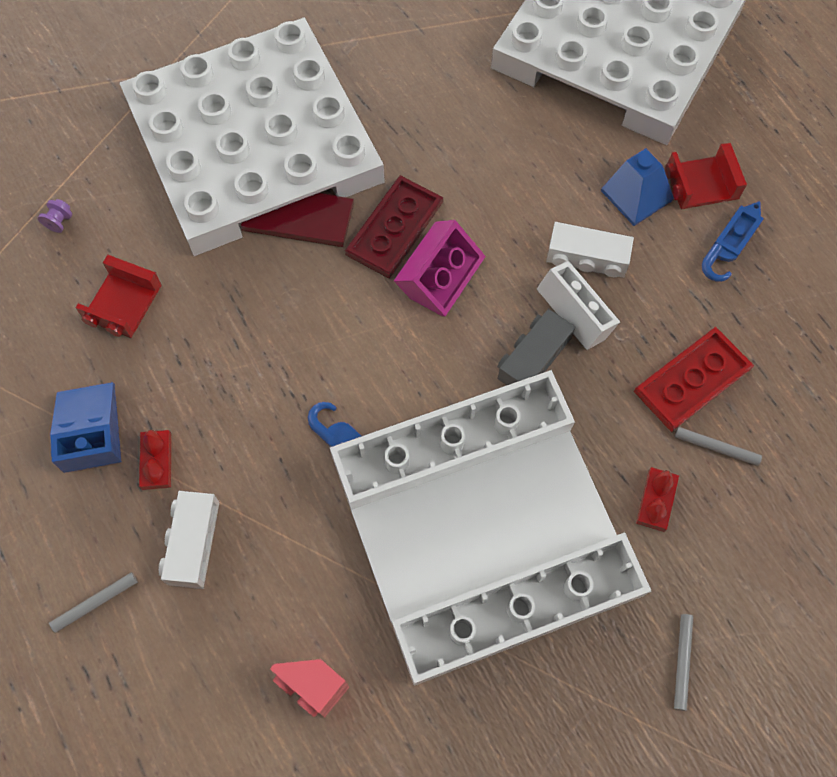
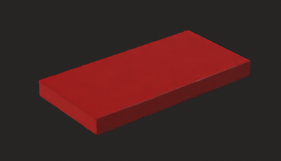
[633,326,754,433]

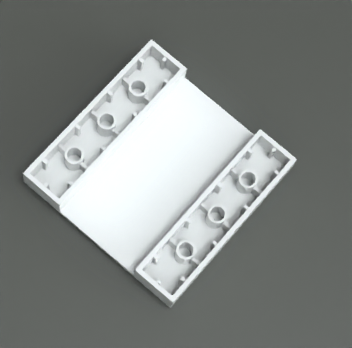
[491,0,746,145]
[120,17,385,256]
[330,370,651,686]

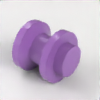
[37,199,72,233]

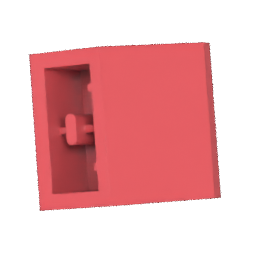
[270,659,349,717]

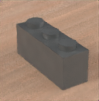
[497,309,576,385]

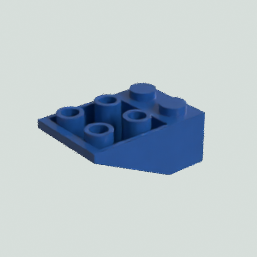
[50,382,122,473]

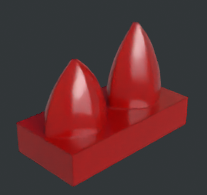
[139,430,172,490]
[636,467,679,532]

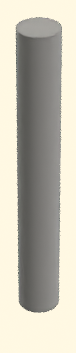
[674,427,762,466]
[49,572,138,633]
[674,614,693,711]

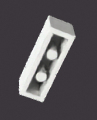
[546,222,634,278]
[537,261,620,350]
[159,491,219,589]

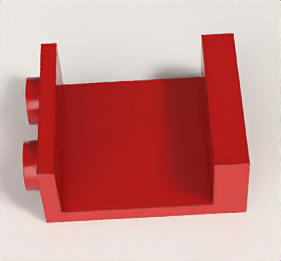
[665,142,747,210]
[75,255,162,338]

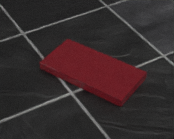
[345,175,444,279]
[241,193,354,247]

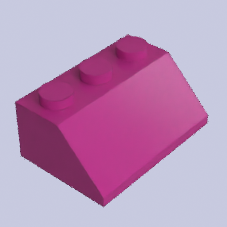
[394,220,486,316]

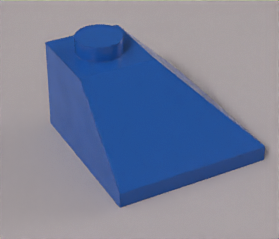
[601,148,674,226]

